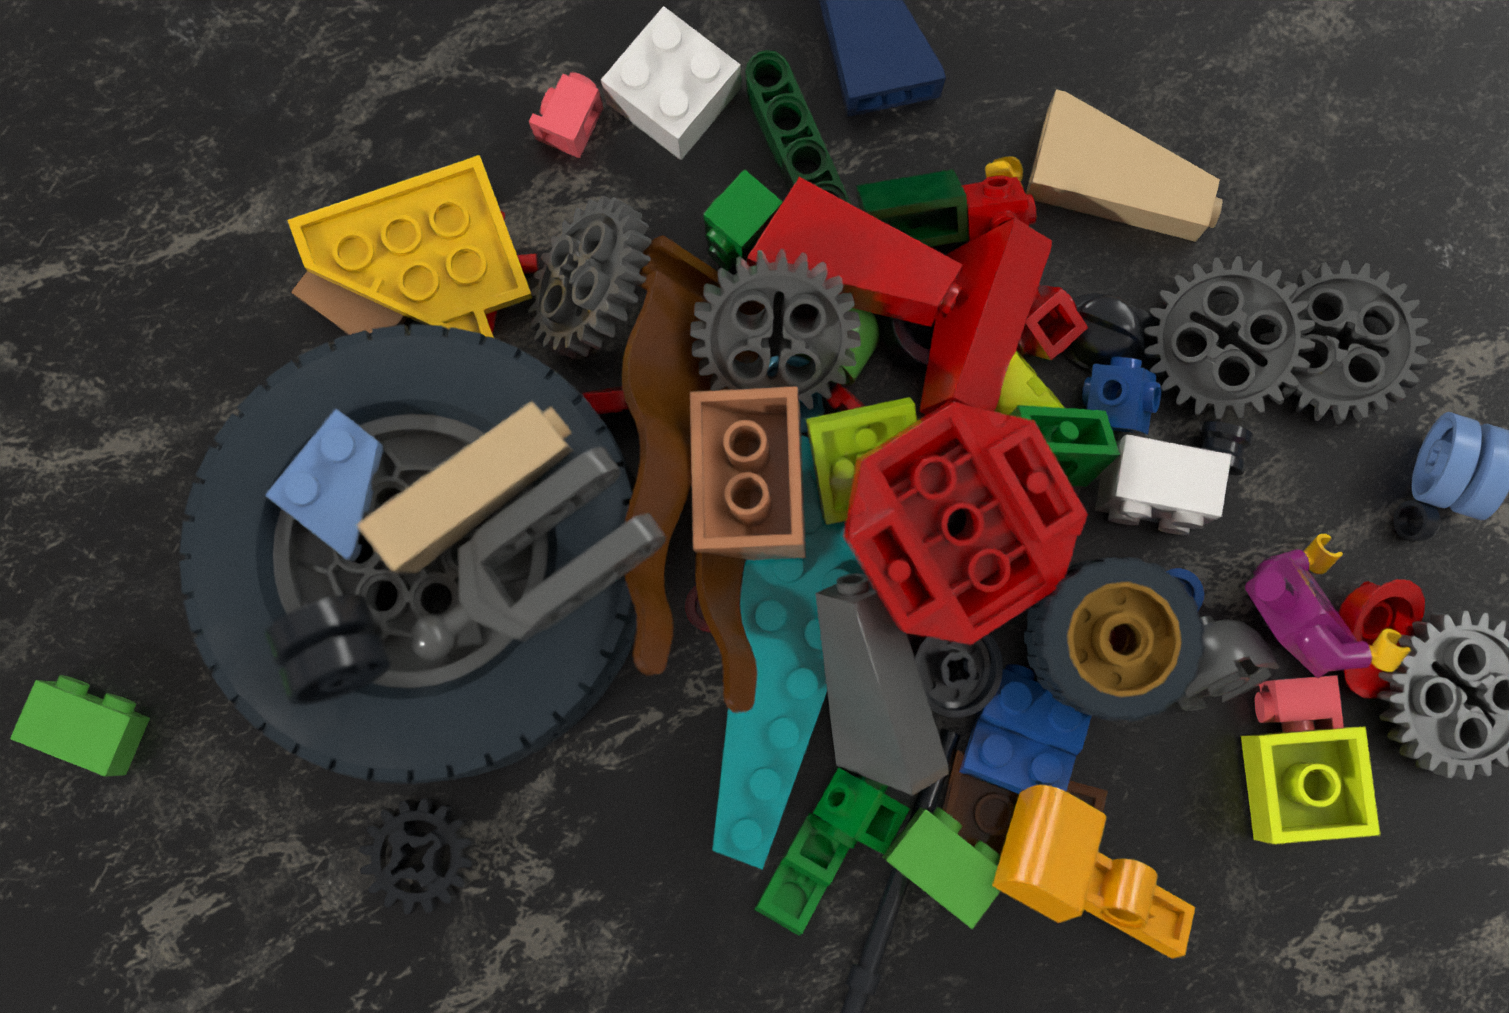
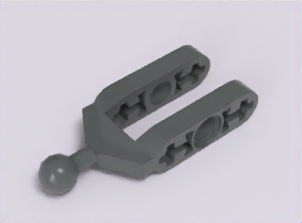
[410,447,666,660]

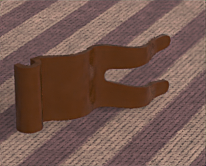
[622,235,765,713]

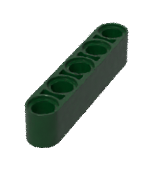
[745,50,852,205]

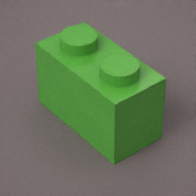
[10,675,150,777]
[882,806,1001,929]

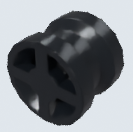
[1200,421,1253,476]

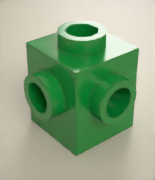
[813,768,910,855]

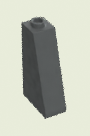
[816,573,949,795]

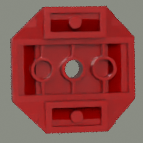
[843,402,1088,644]

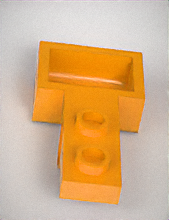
[992,785,1195,959]

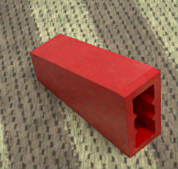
[747,177,963,327]
[920,218,1052,415]

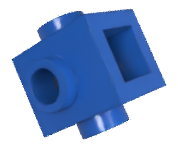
[1082,357,1161,435]

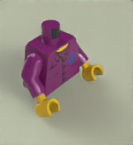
[1244,534,1411,678]

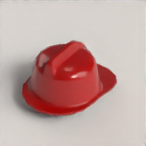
[1338,579,1425,698]

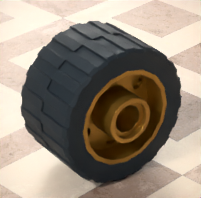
[1024,557,1205,722]

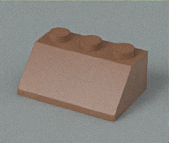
[690,387,806,560]

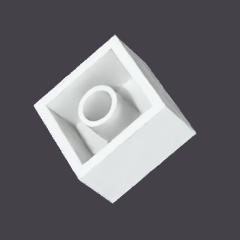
[601,6,742,160]
[1095,435,1231,535]

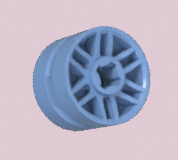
[1412,412,1509,520]

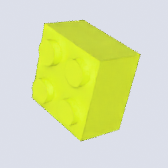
[1241,727,1380,844]

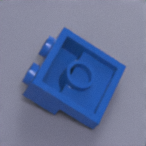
[959,664,1091,794]

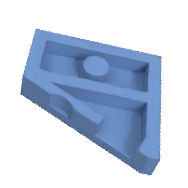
[266,409,384,562]

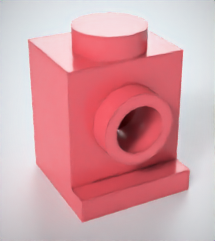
[529,72,604,158]
[1255,675,1344,732]

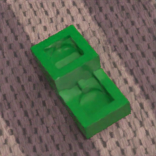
[754,813,850,936]

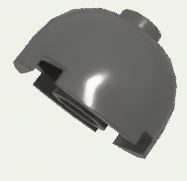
[1178,616,1279,711]

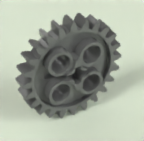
[528,196,651,359]
[691,249,861,410]
[1144,256,1315,422]
[1256,260,1431,424]
[1377,609,1509,780]

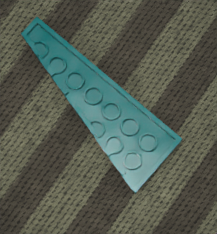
[712,435,866,869]

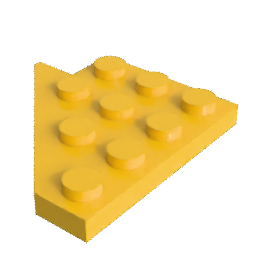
[287,155,532,338]

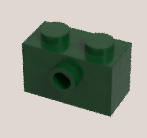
[856,169,969,247]

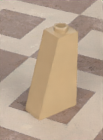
[1026,90,1223,242]
[357,402,573,573]

